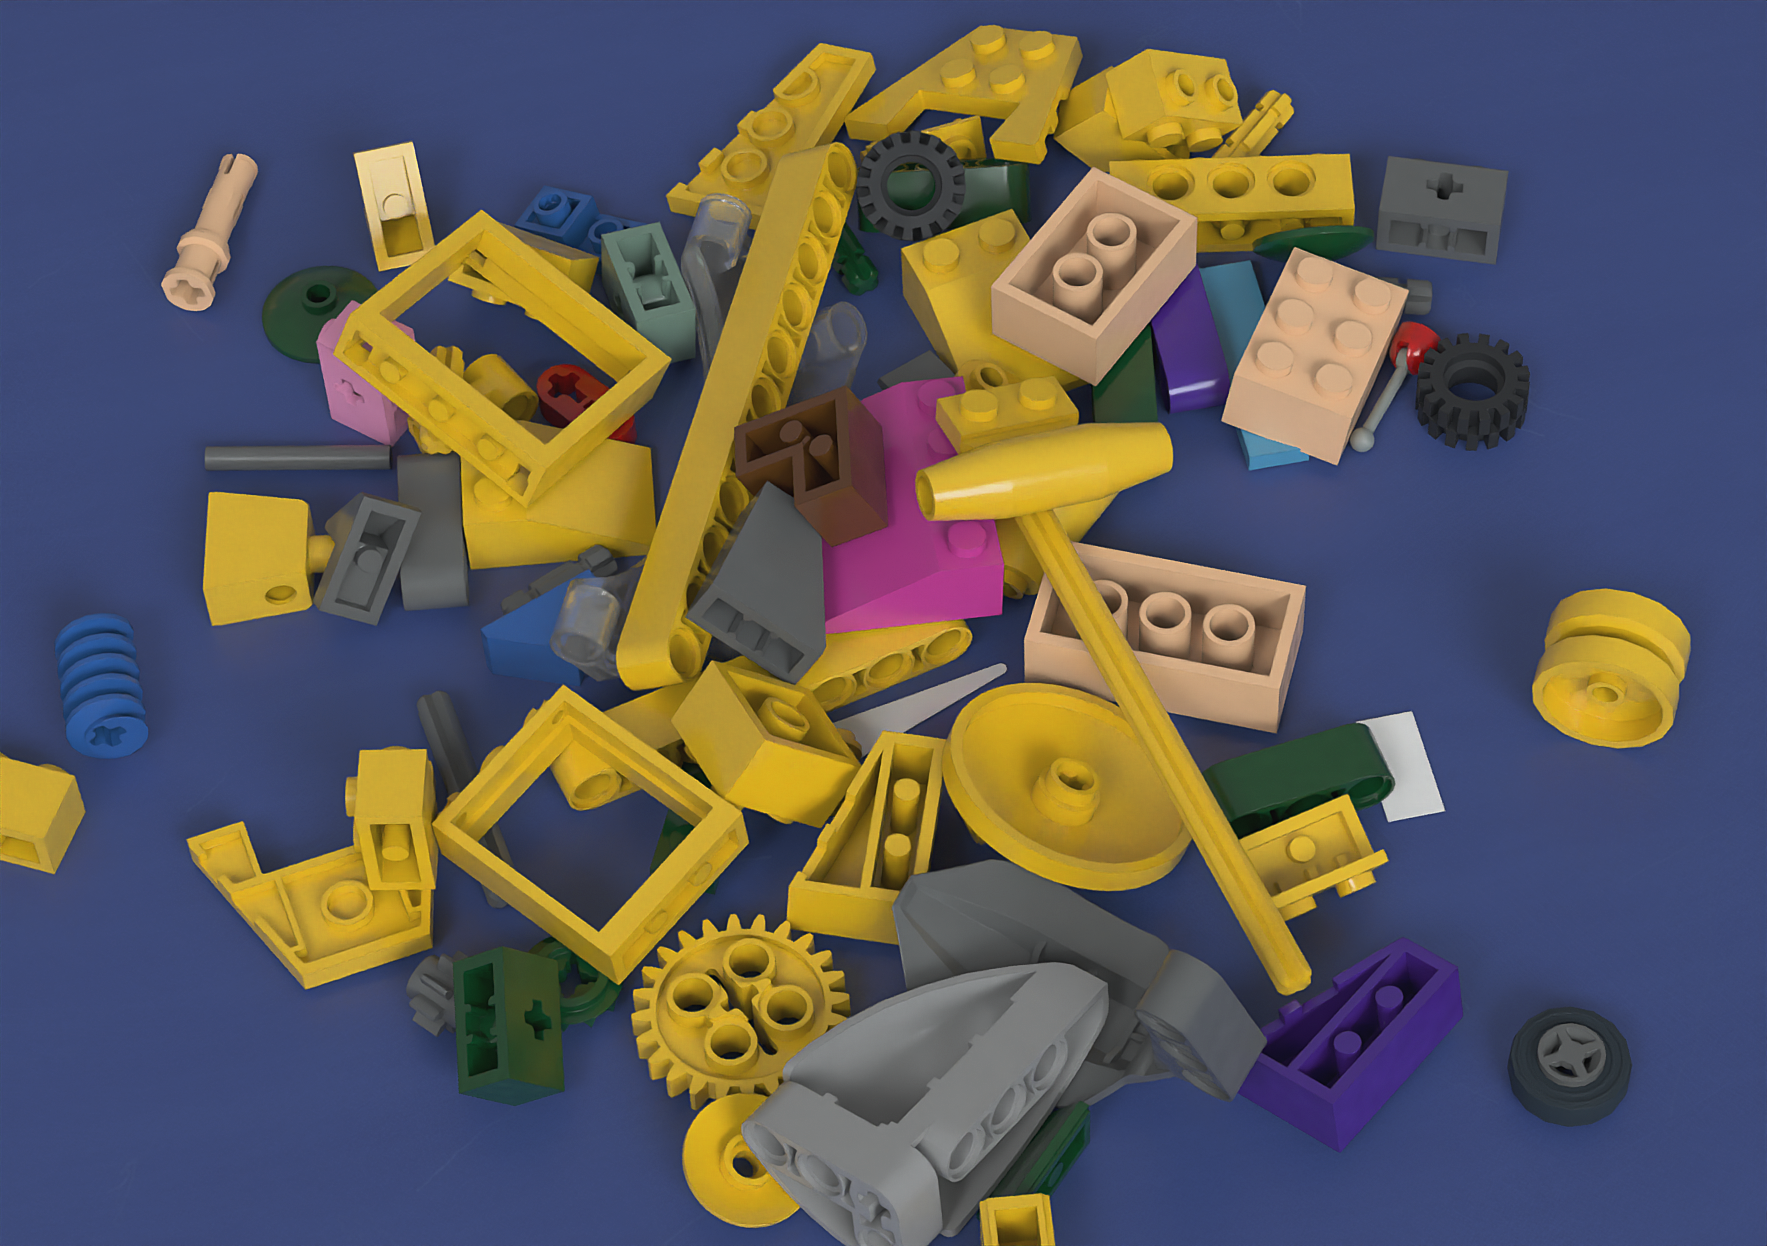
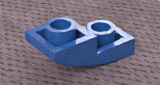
[514,185,646,276]

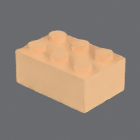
[991,167,1197,386]
[1221,247,1409,465]

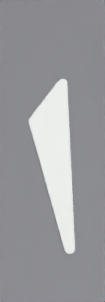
[833,663,1007,758]

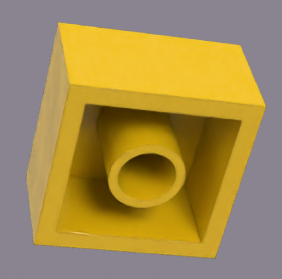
[670,660,862,828]

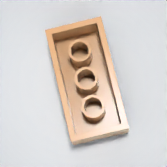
[1024,541,1306,734]

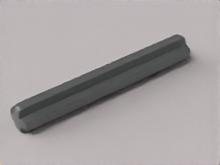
[416,690,515,909]

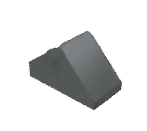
[313,492,422,626]

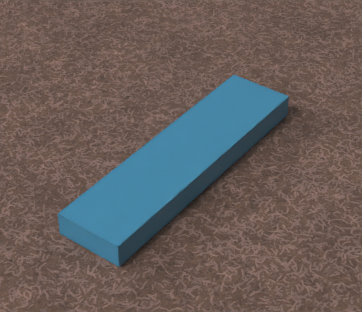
[1199,260,1309,470]

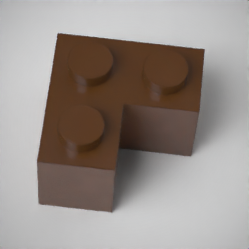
[734,385,888,547]

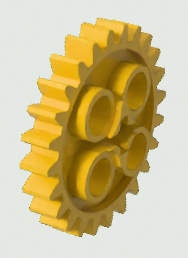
[631,914,851,1111]

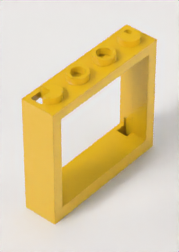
[333,209,672,508]

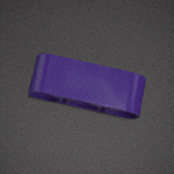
[1148,262,1230,414]

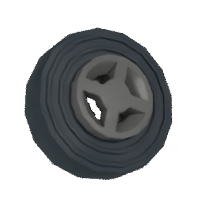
[1507,1006,1632,1127]

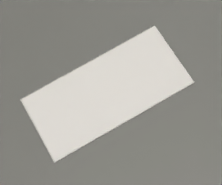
[1356,711,1445,822]

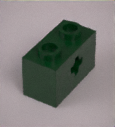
[452,946,565,1106]

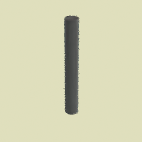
[205,445,393,471]

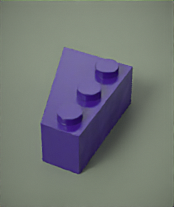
[1237,937,1463,1153]

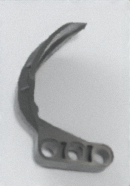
[892,859,1267,1109]

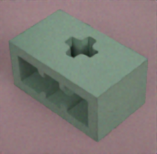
[601,222,696,363]

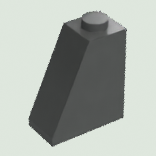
[685,481,826,685]

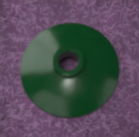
[1252,225,1375,263]
[262,266,378,364]

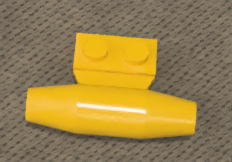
[915,376,1173,521]

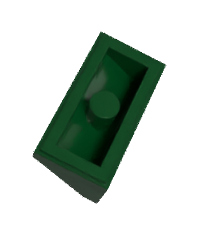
[976,1100,1090,1222]

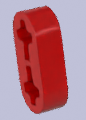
[536,364,637,444]

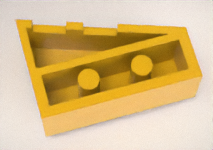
[786,730,947,945]

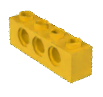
[1109,153,1355,253]

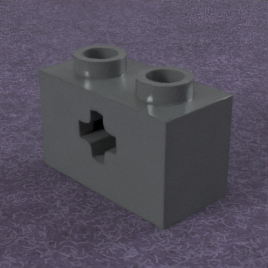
[1376,156,1509,265]

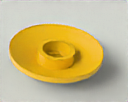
[682,1093,800,1228]

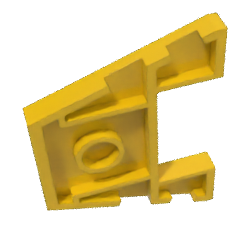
[844,25,1083,165]
[186,761,436,990]

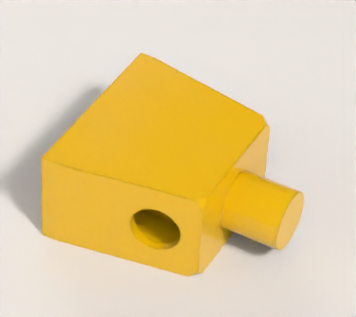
[203,492,335,626]

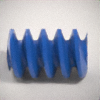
[54,613,148,759]

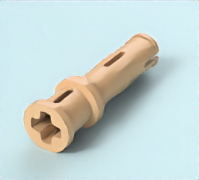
[161,154,258,311]

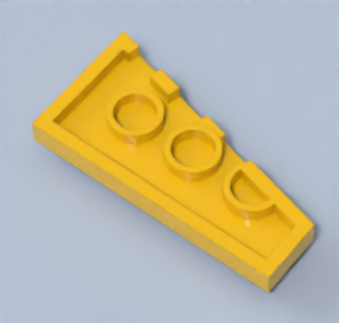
[666,43,876,230]

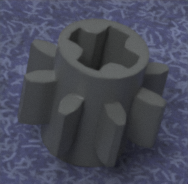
[406,950,468,1037]

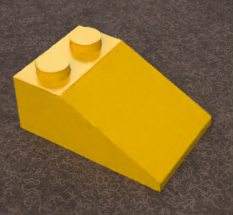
[901,209,1089,392]
[460,420,656,570]

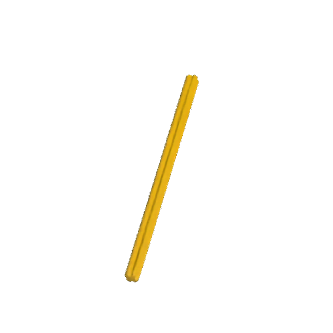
[1014,509,1312,996]

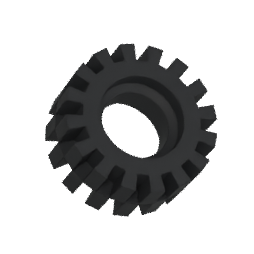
[857,130,966,242]
[1415,333,1530,451]

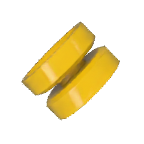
[1532,588,1691,749]

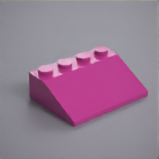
[822,376,1004,634]

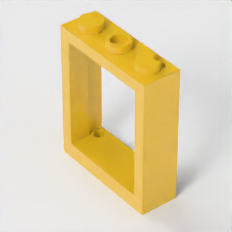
[431,684,749,985]

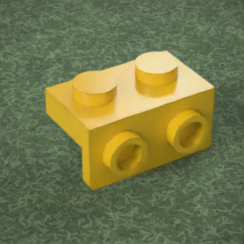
[1239,794,1389,922]

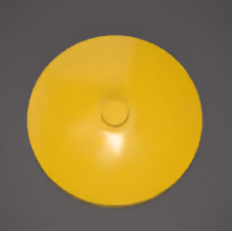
[942,683,1192,891]

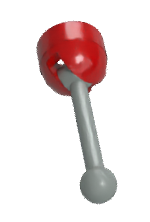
[1350,322,1441,452]

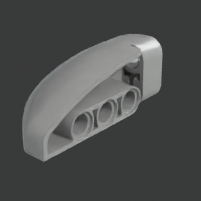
[741,962,1109,1246]

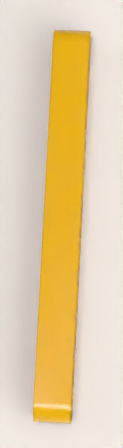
[616,142,858,691]

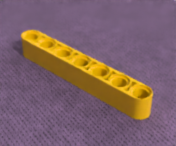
[549,619,973,811]

